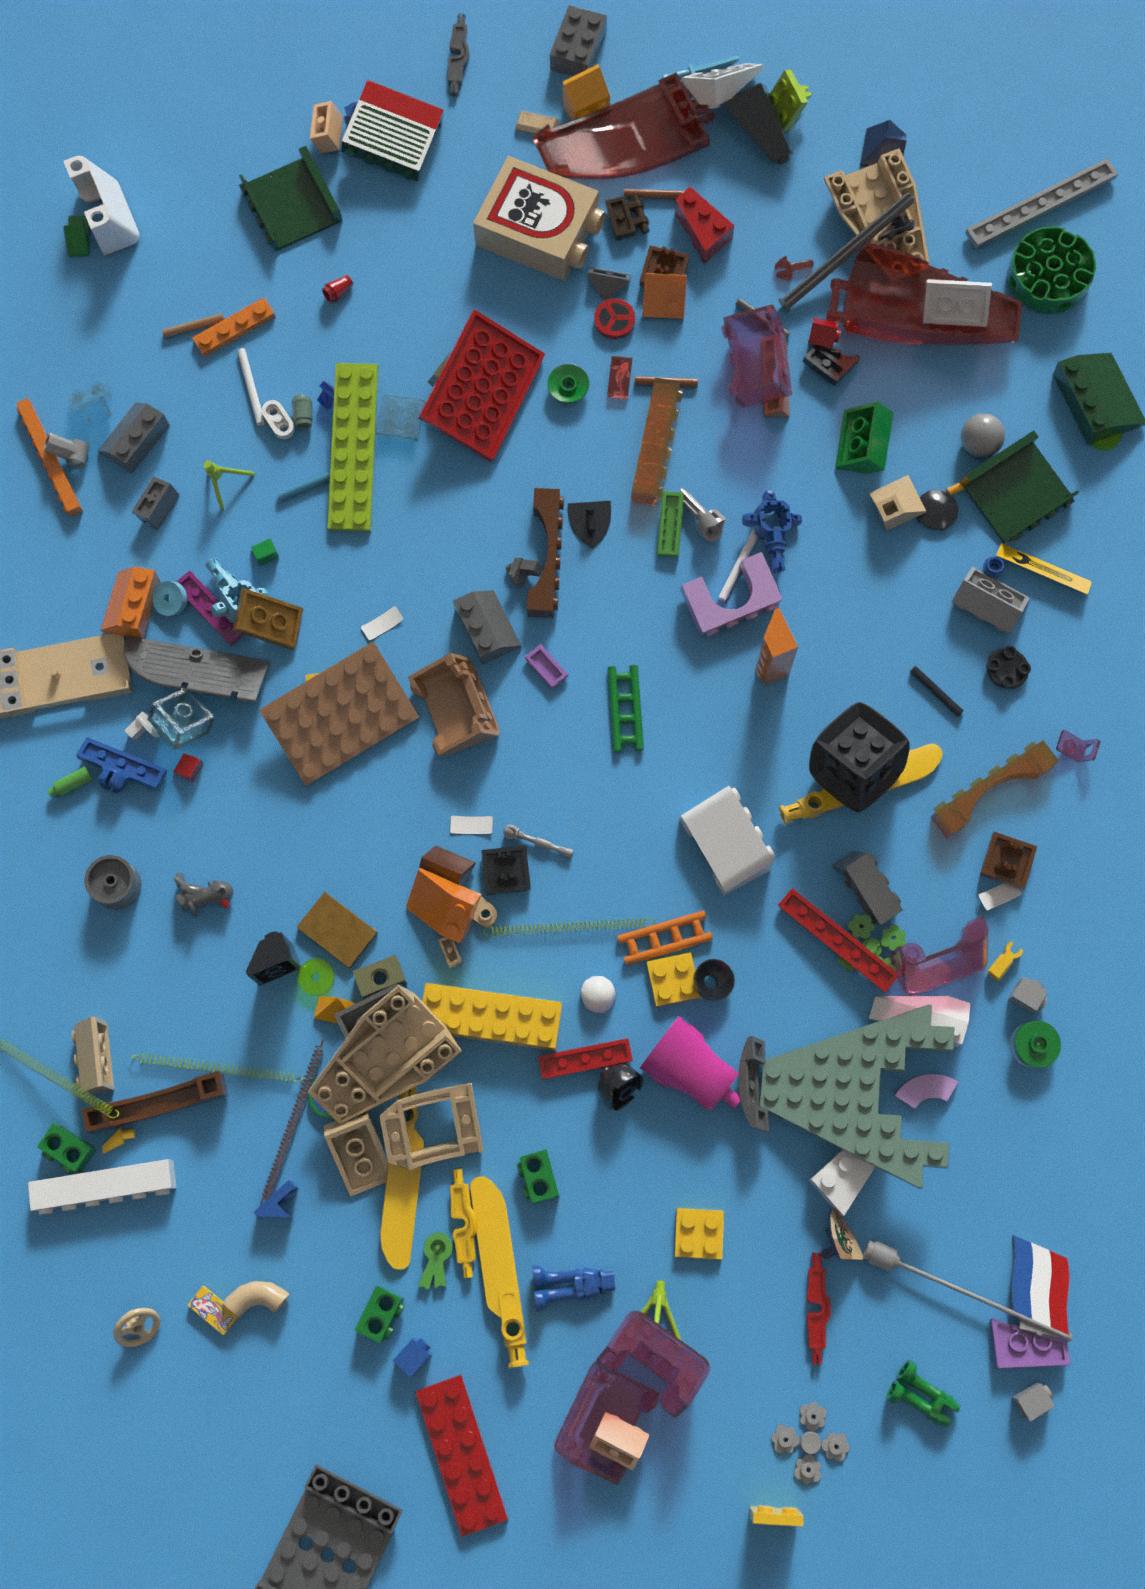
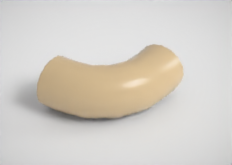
[223,1281,290,1317]

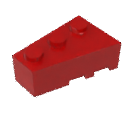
[675,187,734,264]

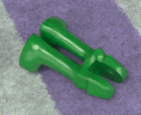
[886,1359,960,1427]

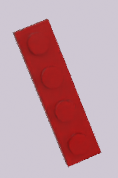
[538,1038,633,1080]

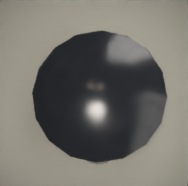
[916,490,959,531]
[986,646,1031,689]

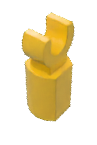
[987,941,1023,981]

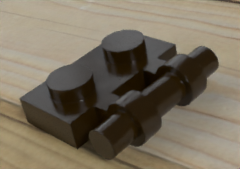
[605,194,650,240]

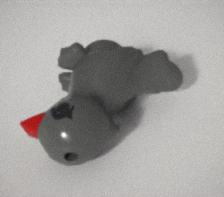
[174,872,233,917]

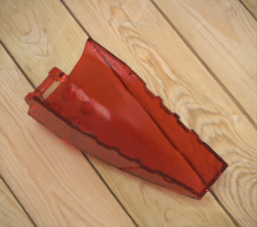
[826,242,1022,345]

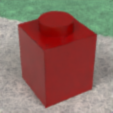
[808,318,841,348]

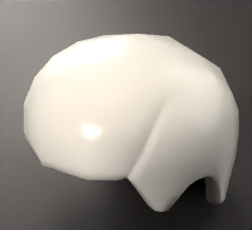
[581,976,616,1013]

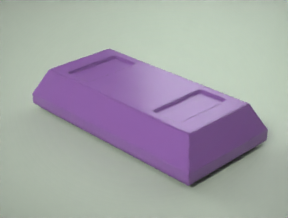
[524,644,569,689]

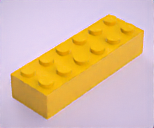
[422,983,563,1051]

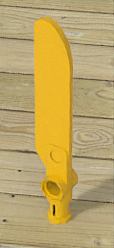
[779,744,943,825]
[380,1086,424,1270]
[470,1176,530,1368]

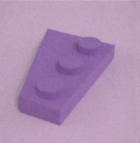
[990,1318,1071,1369]

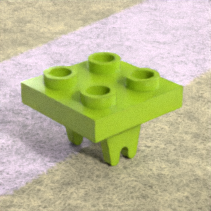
[770,69,812,131]

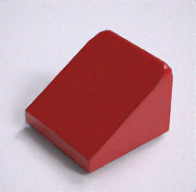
[173,753,203,782]

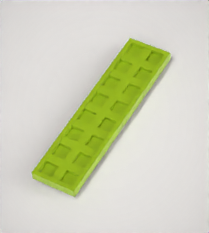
[328,363,379,532]

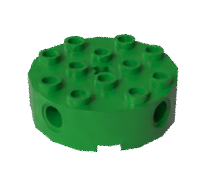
[1007,226,1097,314]

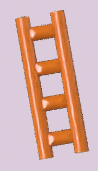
[617,910,713,966]

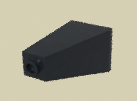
[724,83,793,165]

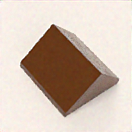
[419,846,476,887]

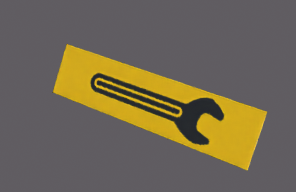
[997,543,1092,594]

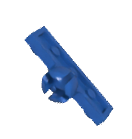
[76,737,167,793]

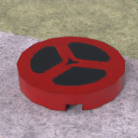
[594,299,635,339]

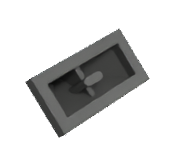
[587,267,631,301]

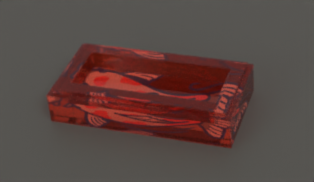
[607,356,633,399]

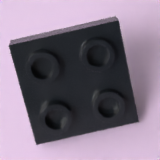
[481,845,531,896]

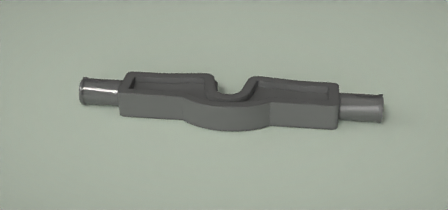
[448,13,470,97]

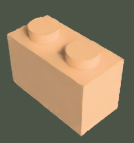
[310,101,343,154]
[589,1412,649,1471]

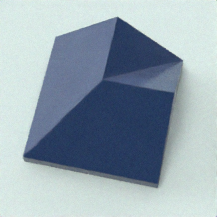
[860,120,907,167]

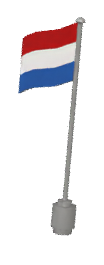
[863,1235,1073,1342]

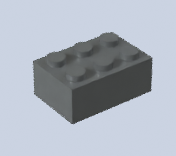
[550,5,607,76]

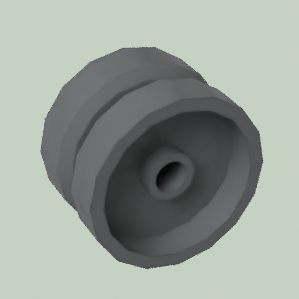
[84,855,142,910]

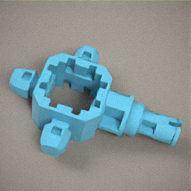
[205,558,268,623]

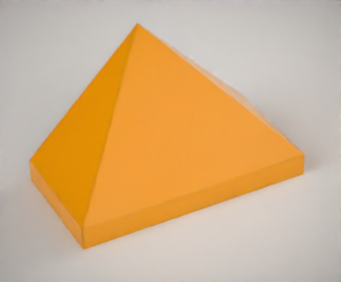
[314,996,356,1024]

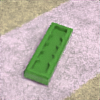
[657,491,684,557]

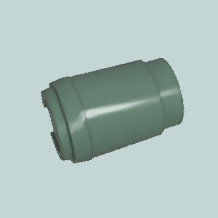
[291,394,313,429]

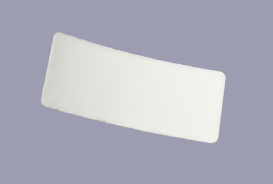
[361,606,404,640]
[450,816,493,834]
[978,883,1021,911]

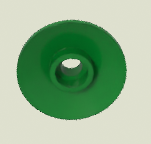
[547,364,589,403]

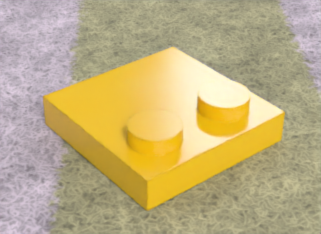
[749,1505,804,1526]

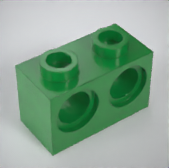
[37,1123,97,1174]
[517,1149,559,1204]
[354,1285,405,1343]

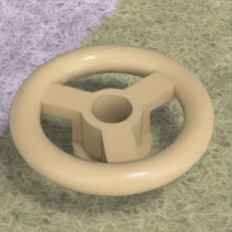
[113,1308,161,1347]

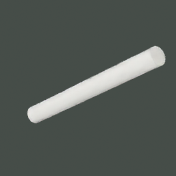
[237,348,265,426]
[718,528,758,602]

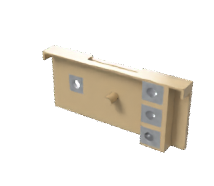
[0,633,133,719]

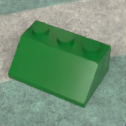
[835,401,894,474]

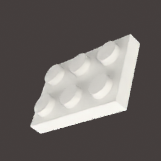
[923,279,992,327]

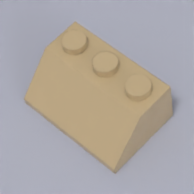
[72,1016,115,1095]

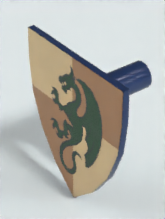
[821,1207,865,1261]

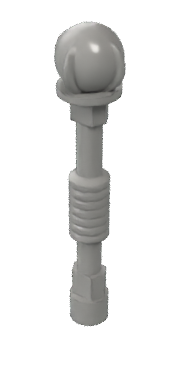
[503,825,573,858]

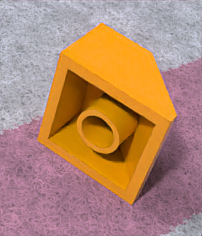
[562,64,610,125]

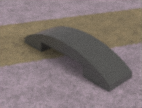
[738,1036,769,1133]

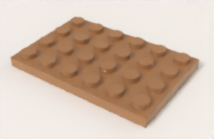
[259,641,419,786]

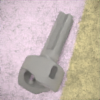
[679,488,726,542]

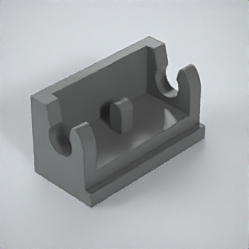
[132,477,179,530]

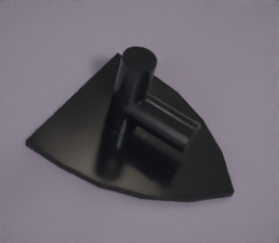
[568,501,611,549]

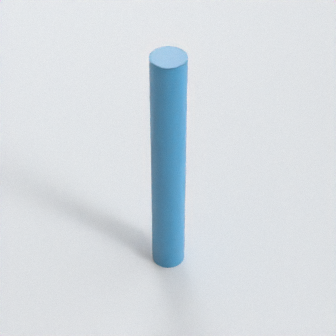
[277,471,330,501]

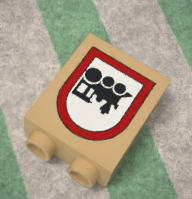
[473,156,606,281]

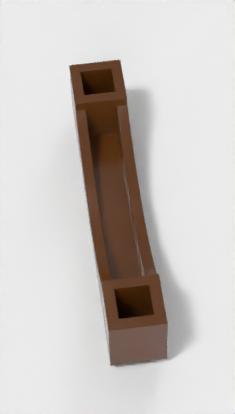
[527,488,564,618]
[81,1071,229,1134]

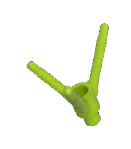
[203,461,254,510]
[632,1280,683,1346]

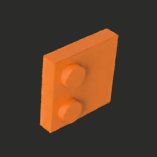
[642,273,687,319]

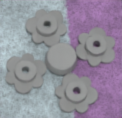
[771,1402,850,1484]

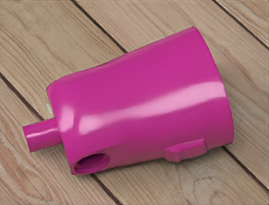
[640,1016,740,1111]

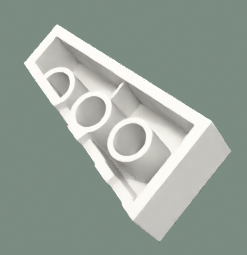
[808,1150,875,1216]

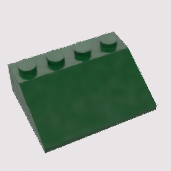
[1053,353,1145,445]

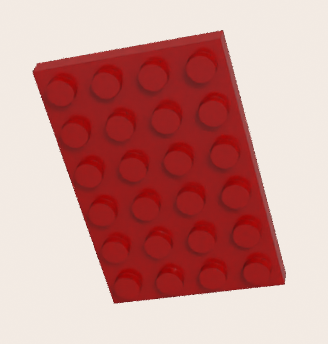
[418,309,545,462]

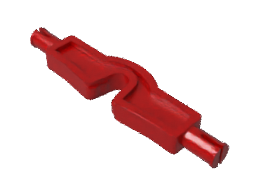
[806,1253,831,1364]

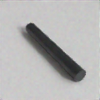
[910,666,964,717]

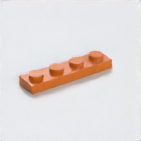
[192,297,276,357]

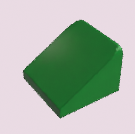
[251,538,279,566]

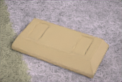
[515,111,559,138]

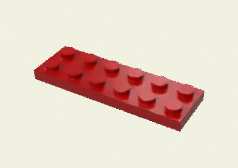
[415,1374,508,1537]

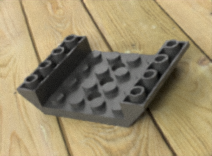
[255,1464,403,1589]

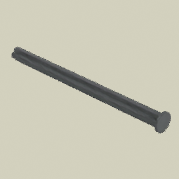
[778,193,914,312]

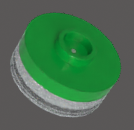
[1010,1021,1061,1068]

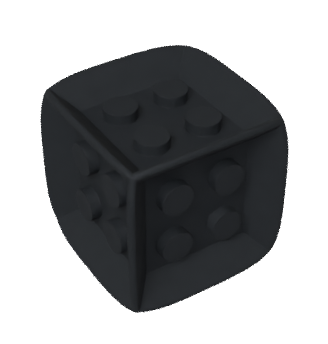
[809,702,910,813]

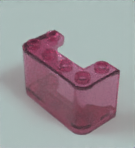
[722,304,792,408]
[596,1311,710,1418]

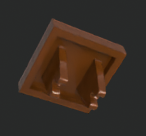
[639,246,690,287]
[979,832,1038,890]

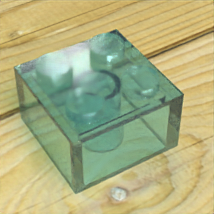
[147,687,215,750]

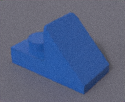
[253,1180,299,1218]

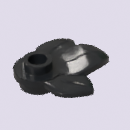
[877,215,915,241]

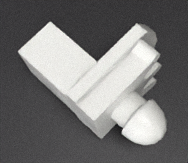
[124,709,162,740]

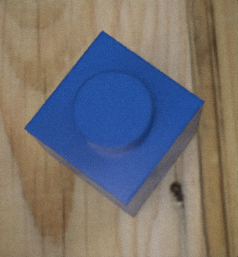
[393,1338,432,1377]

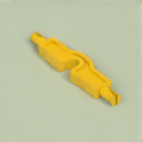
[450,1169,477,1278]

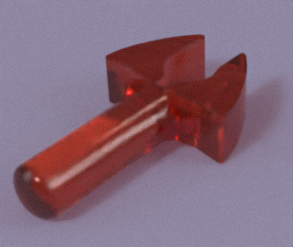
[774,256,814,280]

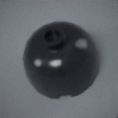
[597,1064,644,1111]

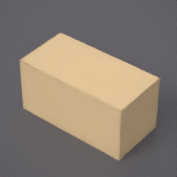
[438,937,463,968]

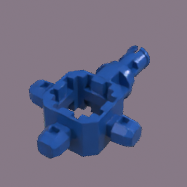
[742,490,802,573]

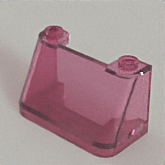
[888,916,989,996]
[554,1361,660,1485]

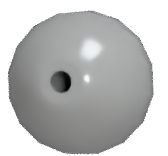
[960,413,1006,458]

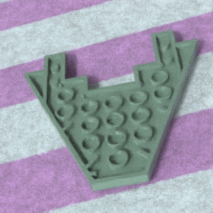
[760,1004,955,1189]

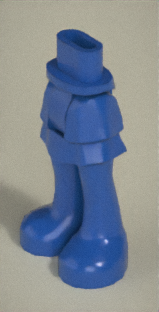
[532,1265,615,1312]

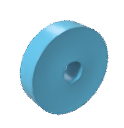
[153,581,187,616]

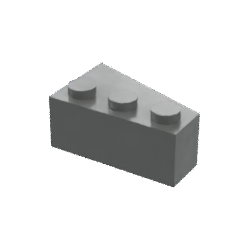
[832,851,903,925]

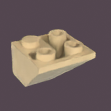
[869,475,926,531]

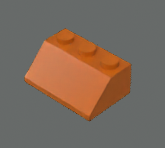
[101,567,160,639]

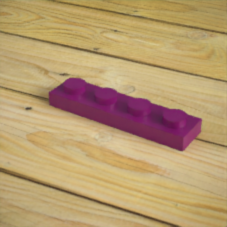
[177,571,244,646]

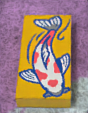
[188,1286,239,1335]

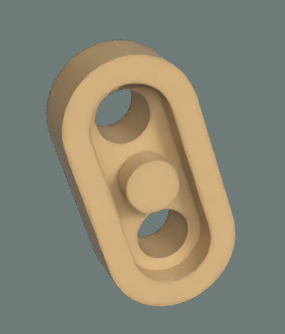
[470,889,498,927]

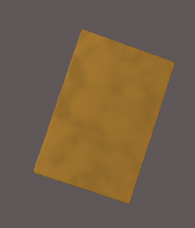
[232,588,303,650]
[297,892,378,968]

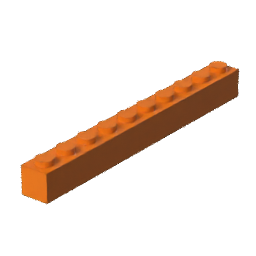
[16,398,83,517]

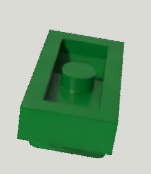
[63,216,91,257]

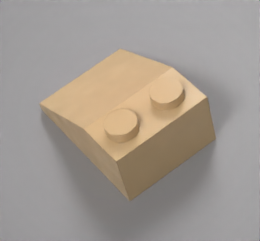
[323,1111,388,1197]

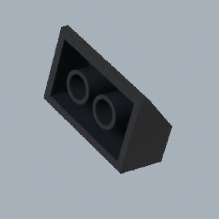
[246,931,302,986]

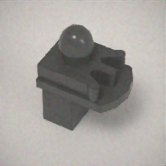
[506,557,543,587]

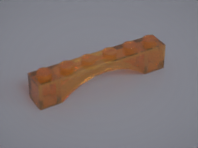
[931,740,1060,839]

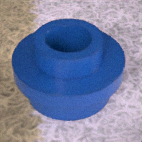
[983,556,1005,578]

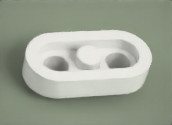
[262,400,295,439]

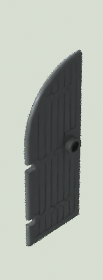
[124,636,270,703]

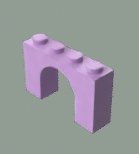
[680,552,783,637]

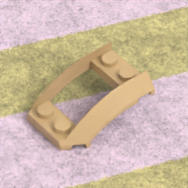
[380,1083,484,1170]

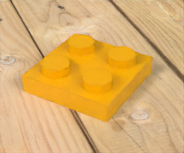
[646,952,701,1007]
[674,1208,724,1259]

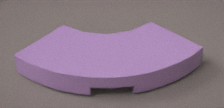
[894,1074,958,1109]

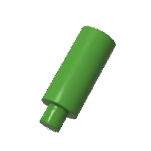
[47,766,93,797]

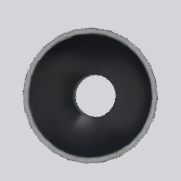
[693,959,735,1001]

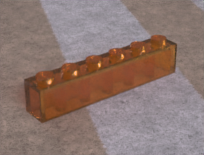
[631,377,683,506]

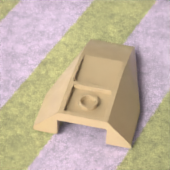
[823,148,930,282]
[308,985,461,1124]

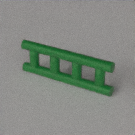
[607,665,644,753]

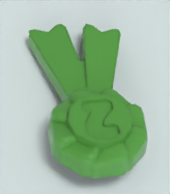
[418,1232,453,1290]

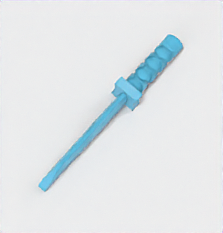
[662,56,739,84]

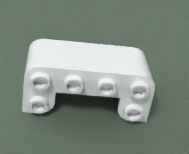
[63,156,140,256]
[679,786,775,896]

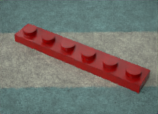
[778,888,900,993]

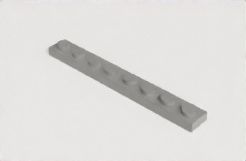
[965,159,1118,249]

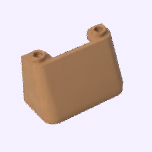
[408,653,500,757]

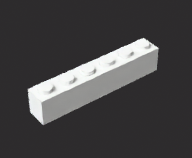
[28,1159,177,1215]

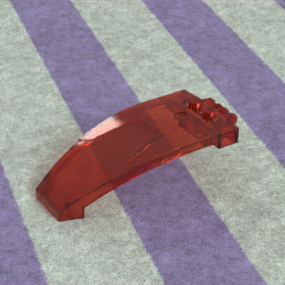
[532,72,716,179]

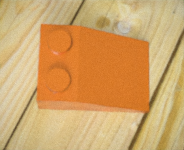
[406,868,482,943]

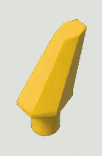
[102,1127,135,1154]

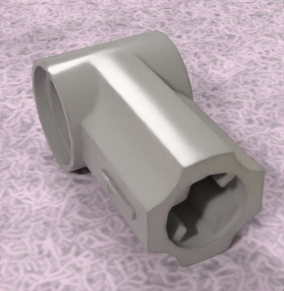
[43,433,89,467]

